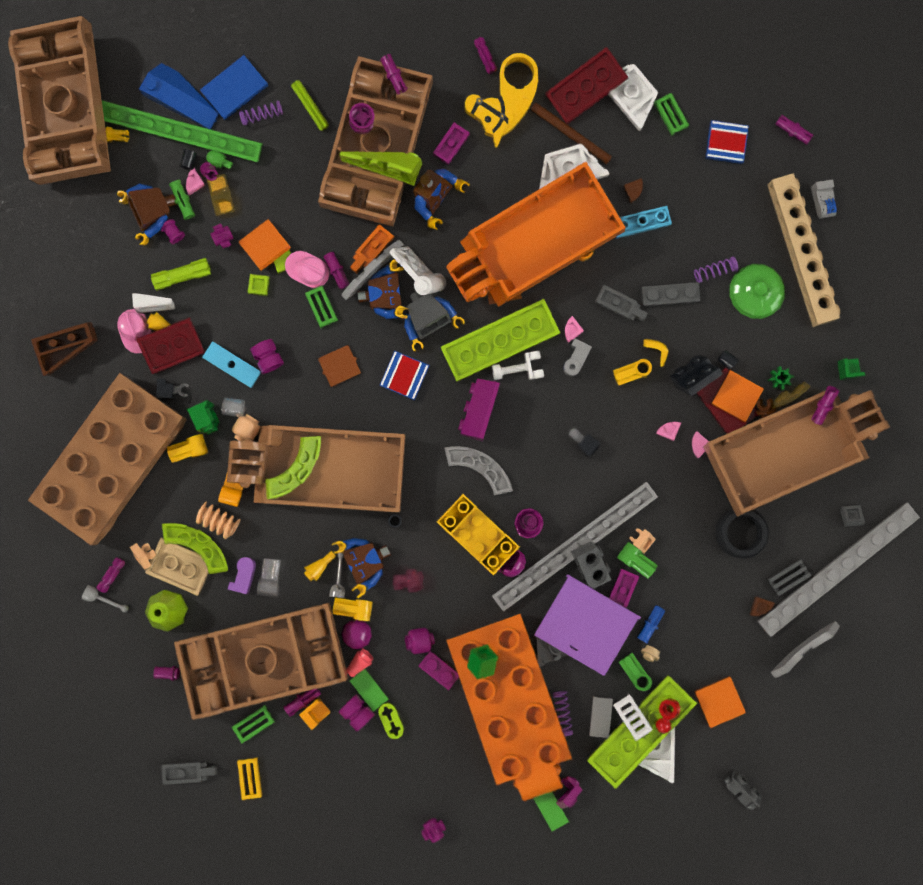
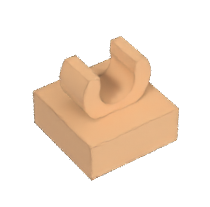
[630,529,656,554]
[130,543,156,570]

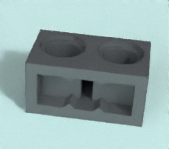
[571,541,611,589]

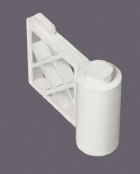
[389,246,446,295]

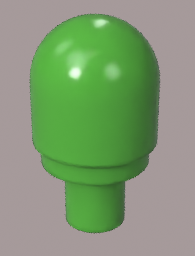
[206,150,233,169]

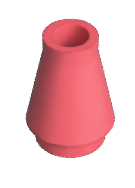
[346,648,374,677]

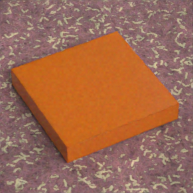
[239,219,291,271]
[711,370,764,423]
[694,676,746,728]

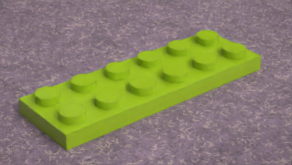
[441,299,560,382]
[587,675,697,789]

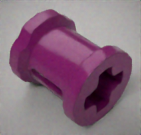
[161,219,185,244]

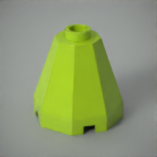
[145,589,188,632]

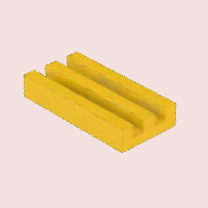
[237,757,262,800]

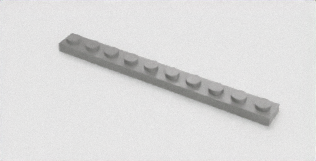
[492,482,658,612]
[757,503,920,637]

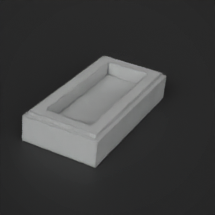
[589,696,613,738]

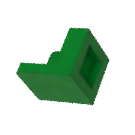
[838,358,865,380]
[467,644,498,680]

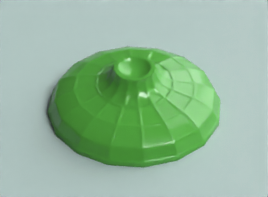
[730,264,785,319]

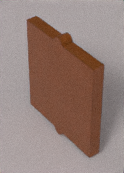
[318,345,361,387]

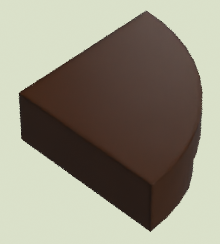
[623,178,643,204]
[750,597,775,616]

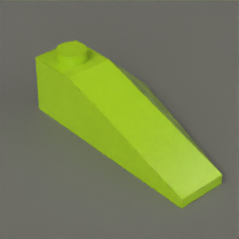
[340,152,422,186]

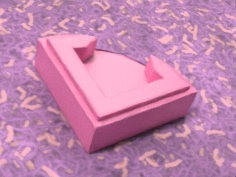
[186,168,205,195]
[565,316,584,343]
[656,422,681,441]
[692,431,709,458]

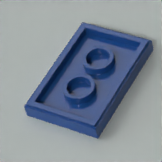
[200,55,268,120]

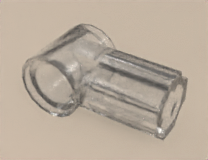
[222,397,247,418]
[257,558,281,598]

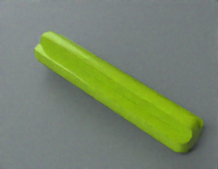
[292,80,329,131]

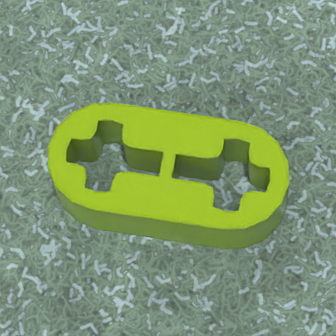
[378,702,404,739]

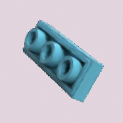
[616,206,672,238]
[202,341,261,388]

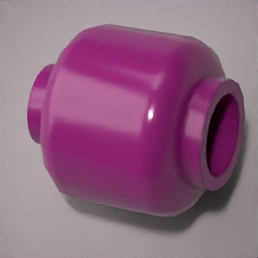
[405,627,435,655]

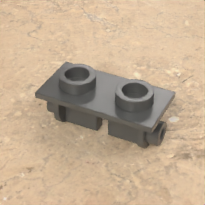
[724,769,762,810]

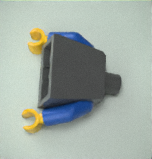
[404,292,464,352]

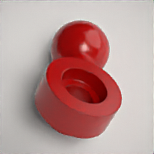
[656,698,681,734]

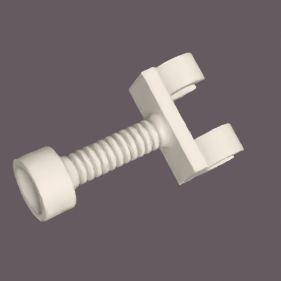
[492,351,544,380]

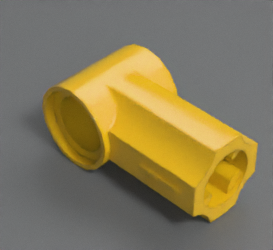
[613,359,652,386]
[167,434,208,463]
[333,597,373,621]

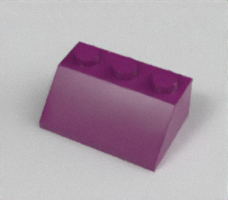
[458,379,500,442]

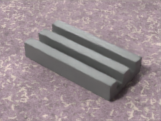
[767,559,811,596]

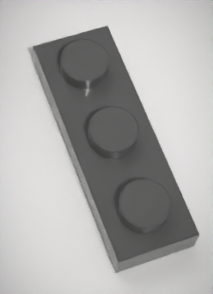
[641,282,700,307]

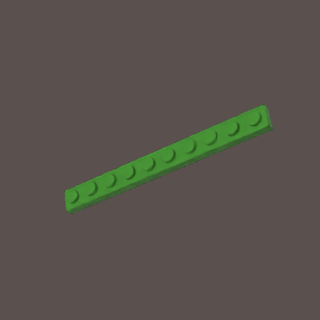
[102,100,263,162]

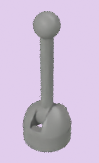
[329,552,345,598]
[82,585,129,612]

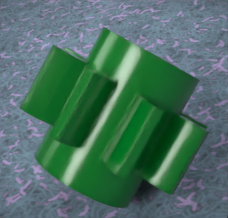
[768,366,794,391]

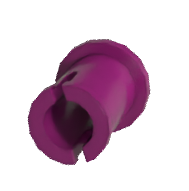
[200,162,218,181]
[154,666,180,681]

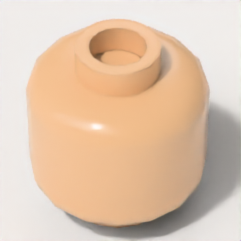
[232,414,260,441]

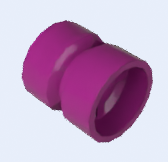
[349,103,374,134]
[250,339,284,374]
[338,694,375,732]

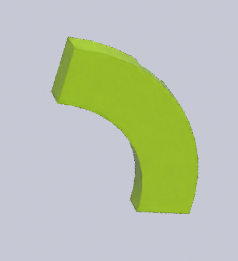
[265,436,321,499]
[162,523,228,574]

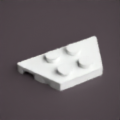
[608,64,658,131]
[539,144,609,189]
[639,727,675,783]

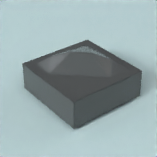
[840,505,865,527]

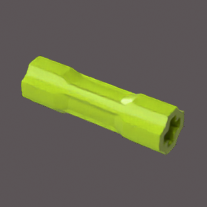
[151,258,211,291]

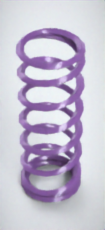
[239,101,283,126]
[694,256,738,283]
[553,691,573,736]

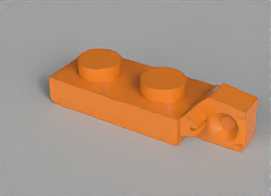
[350,224,394,274]

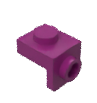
[556,776,582,809]

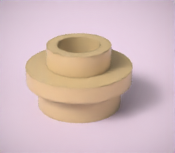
[641,645,660,662]

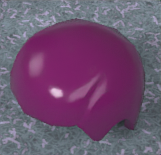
[514,508,544,539]
[498,550,526,577]
[341,620,372,649]

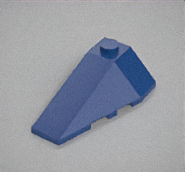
[139,63,219,129]

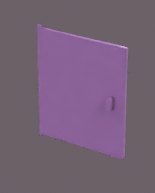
[534,574,641,676]

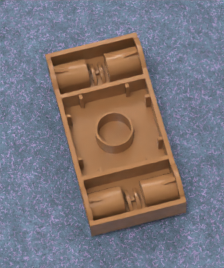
[8,16,111,185]
[318,56,433,227]
[28,373,187,545]
[174,602,348,720]

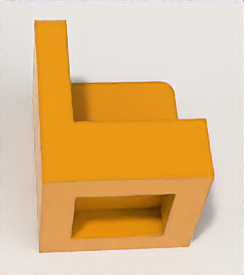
[299,698,331,730]

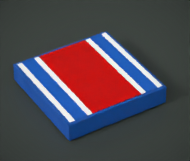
[705,120,749,164]
[379,350,430,401]

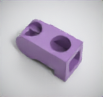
[228,557,256,594]

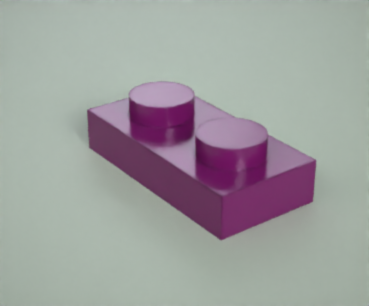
[433,123,470,165]
[609,569,639,608]
[418,650,459,690]

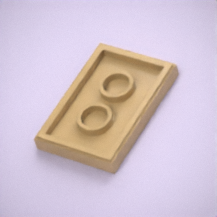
[145,538,209,596]

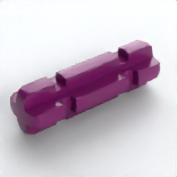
[474,37,497,74]
[96,557,125,593]

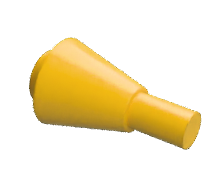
[146,312,171,331]
[304,551,336,582]

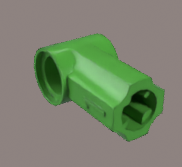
[617,542,658,579]
[619,653,652,691]

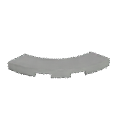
[342,240,404,300]
[445,446,513,495]
[771,621,840,678]

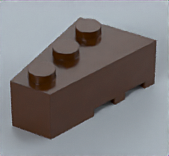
[31,322,98,376]

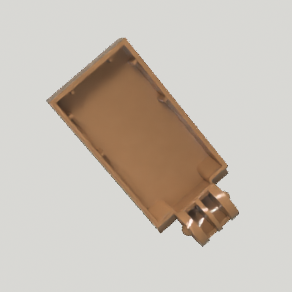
[703,390,890,517]
[227,425,406,513]

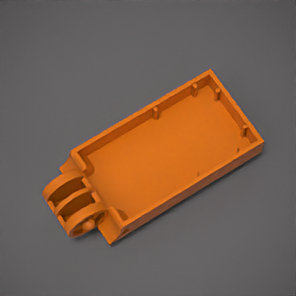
[446,162,626,307]
[447,614,572,801]

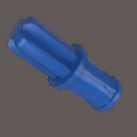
[637,605,665,644]

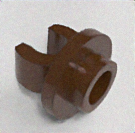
[756,398,776,418]

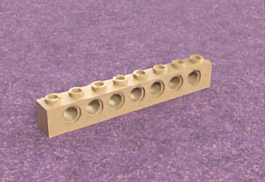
[768,173,840,327]

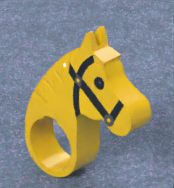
[465,53,538,147]

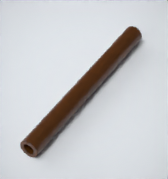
[531,102,612,164]

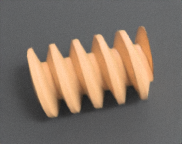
[196,501,241,539]

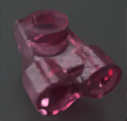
[393,569,424,593]

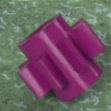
[210,223,234,249]
[421,818,446,843]

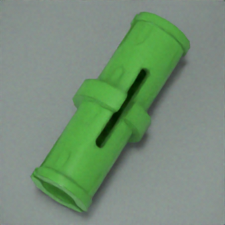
[169,180,195,220]

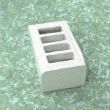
[132,293,175,313]
[613,694,652,740]

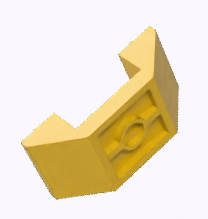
[437,494,520,575]

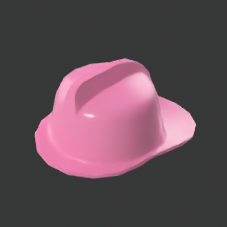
[285,251,329,288]
[117,309,151,354]

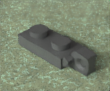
[595,285,648,322]
[161,761,218,785]

